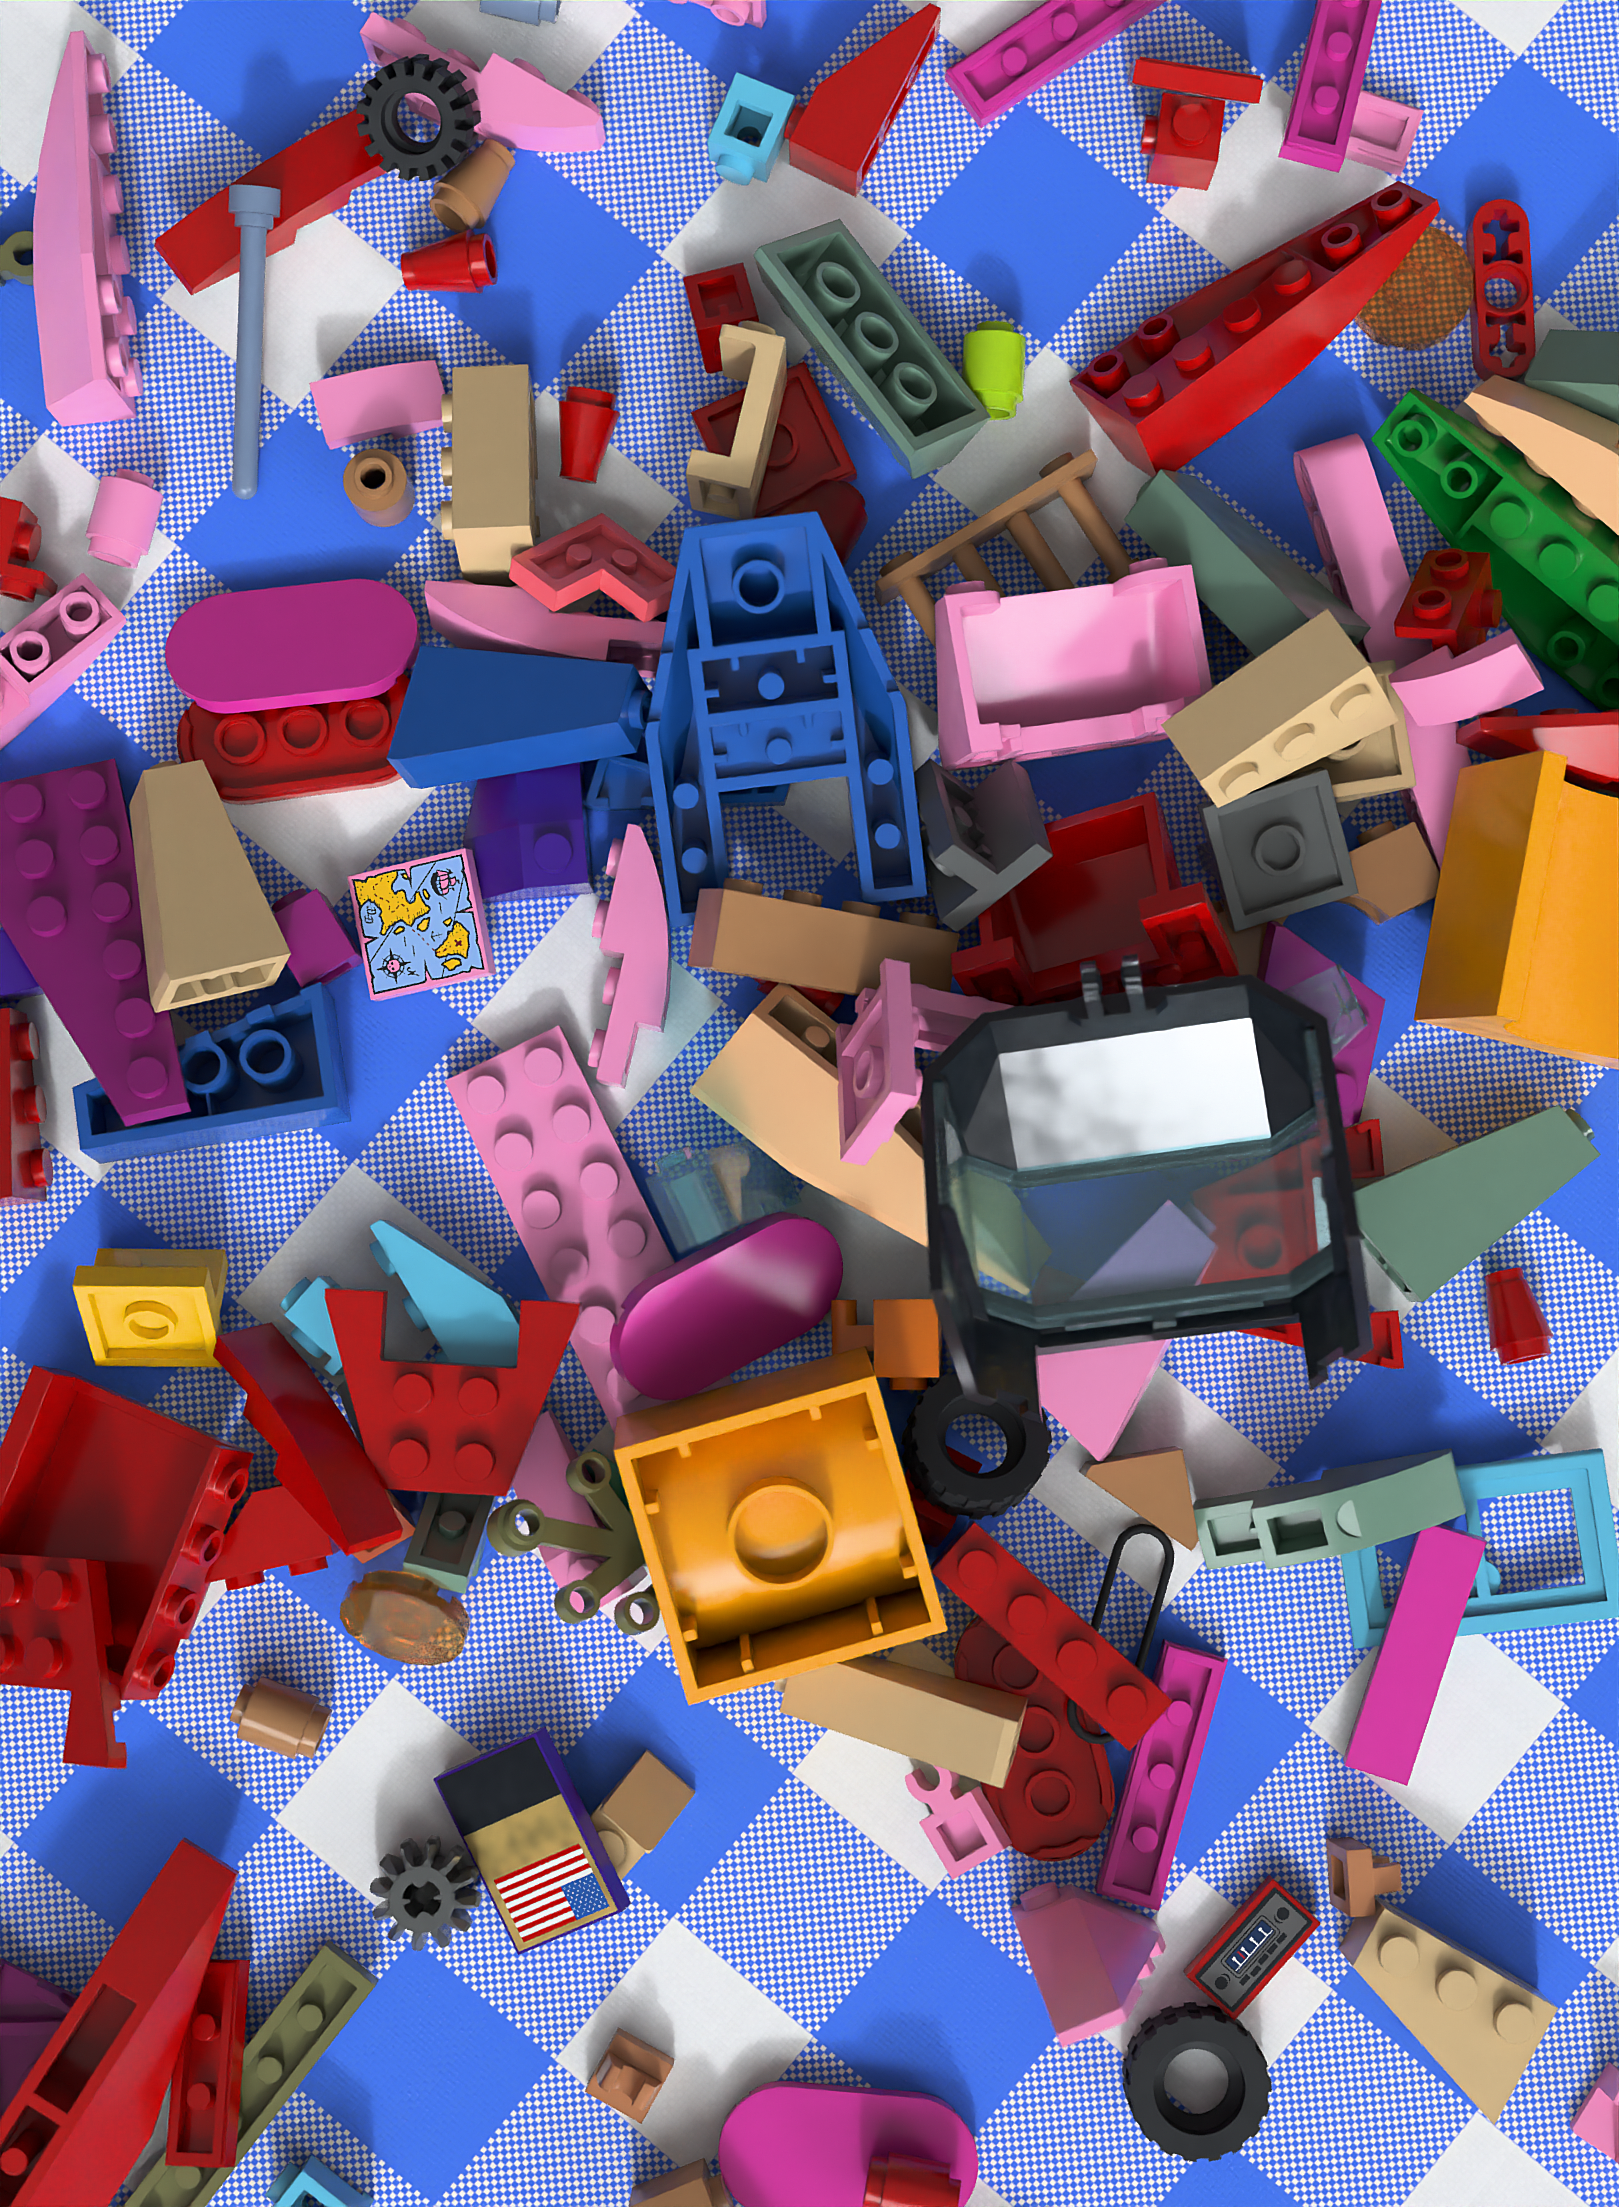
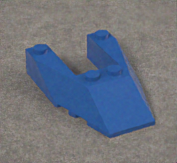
[645,511,927,928]

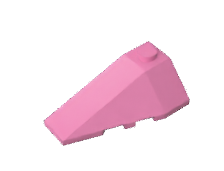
[1010,1882,1166,2048]

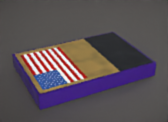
[433,1726,631,1955]

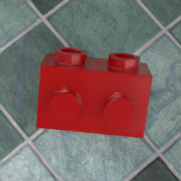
[1394,548,1502,658]

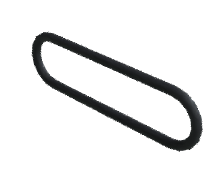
[1067,1524,1175,1744]

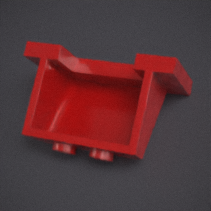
[951,791,1240,1006]

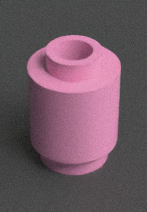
[85,468,164,568]

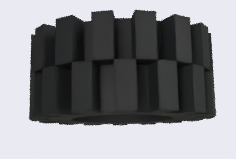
[356,54,481,181]

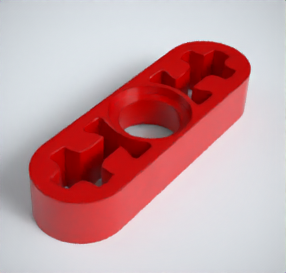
[1466,199,1536,382]

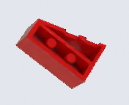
[0,1008,53,1207]

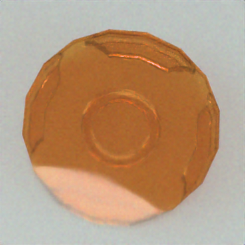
[1354,226,1474,351]
[340,1570,471,1666]

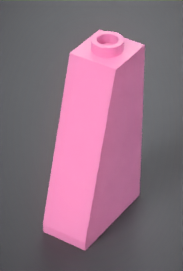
[1038,1201,1219,1462]

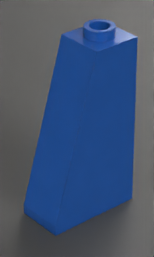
[386,645,653,789]

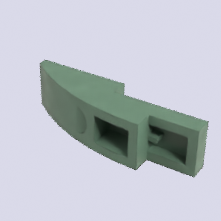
[1193,1448,1467,1570]

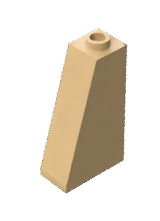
[129,760,291,1013]
[774,1654,1028,1788]

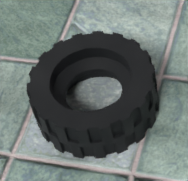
[901,1373,1052,1520]
[1122,2002,1272,2162]

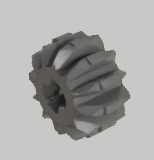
[370,1835,482,1951]

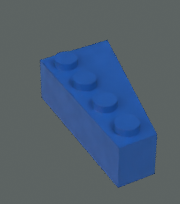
[72,982,351,1164]

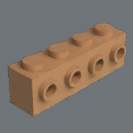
[687,878,959,996]

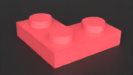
[509,513,676,623]

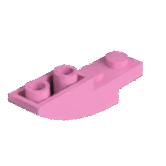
[360,11,606,153]
[0,573,127,750]
[424,580,666,678]
[588,824,672,1089]

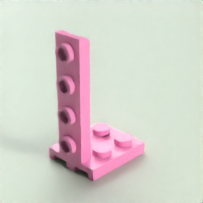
[836,958,1013,1166]

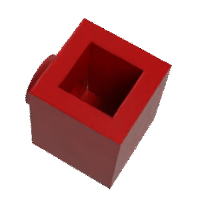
[1140,92,1226,191]

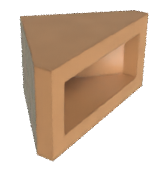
[1079,1446,1199,1551]

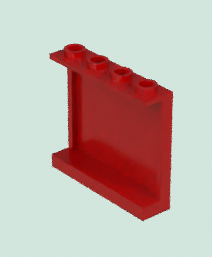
[0,1365,254,1700]

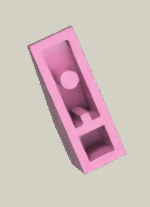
[512,1409,648,1613]

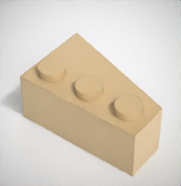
[441,364,540,587]
[1161,608,1399,808]
[1338,1895,1558,2125]

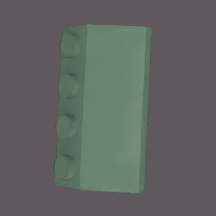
[753,219,991,479]

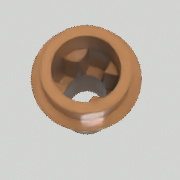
[429,139,515,234]

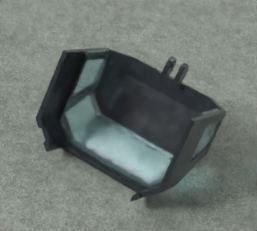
[920,954,1374,1424]

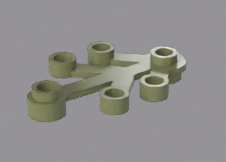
[487,1452,660,1636]

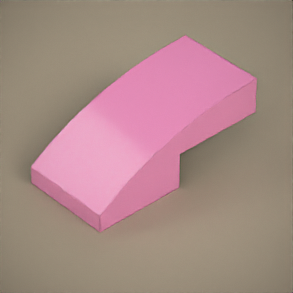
[309,360,446,450]
[1388,629,1544,726]

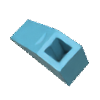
[369,1219,520,1367]

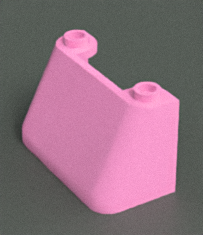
[934,558,1213,771]

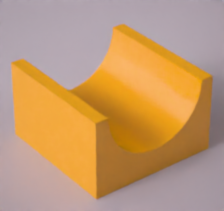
[1413,750,1619,1070]
[613,1346,948,1705]

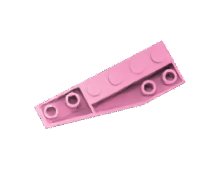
[33,31,143,427]

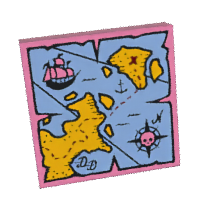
[347,848,496,1001]

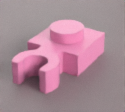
[905,1766,1012,1880]

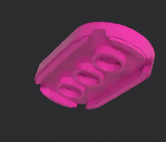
[165,579,421,714]
[609,1212,843,1401]
[718,2081,978,2207]

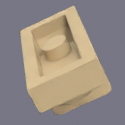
[589,1749,696,1881]

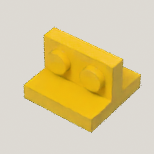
[72,1248,229,1367]

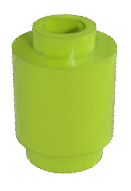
[961,321,1026,420]

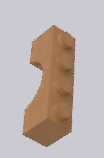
[1212,820,1440,977]

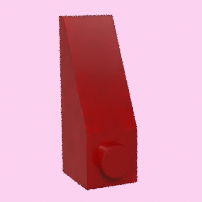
[784,3,941,197]

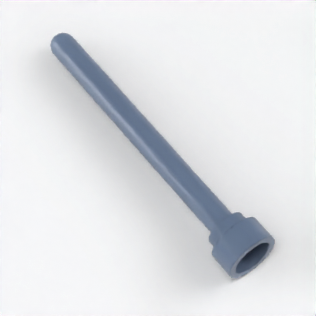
[228,185,281,500]

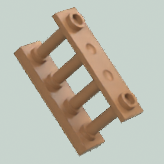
[874,449,1160,650]

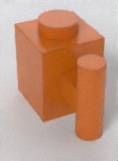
[831,1299,943,1390]

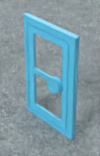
[1340,1448,1619,1649]

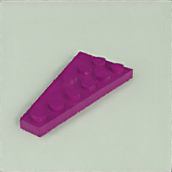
[0,758,191,1126]

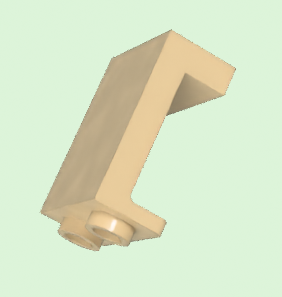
[686,321,787,520]

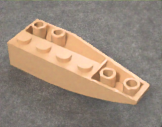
[1464,375,1619,535]
[689,983,1053,1299]

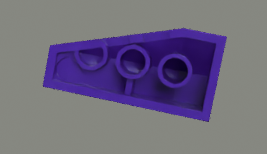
[463,762,594,903]

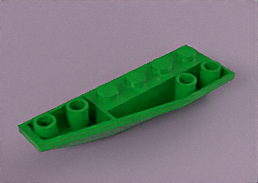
[1371,387,1619,712]

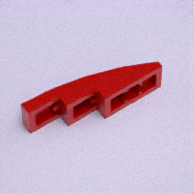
[154,109,387,296]
[213,1322,403,1556]

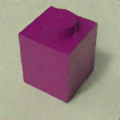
[271,888,363,989]

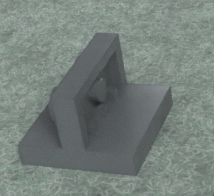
[913,758,1053,932]
[1196,766,1359,932]

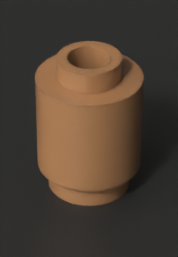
[343,448,415,527]
[230,1676,332,1760]

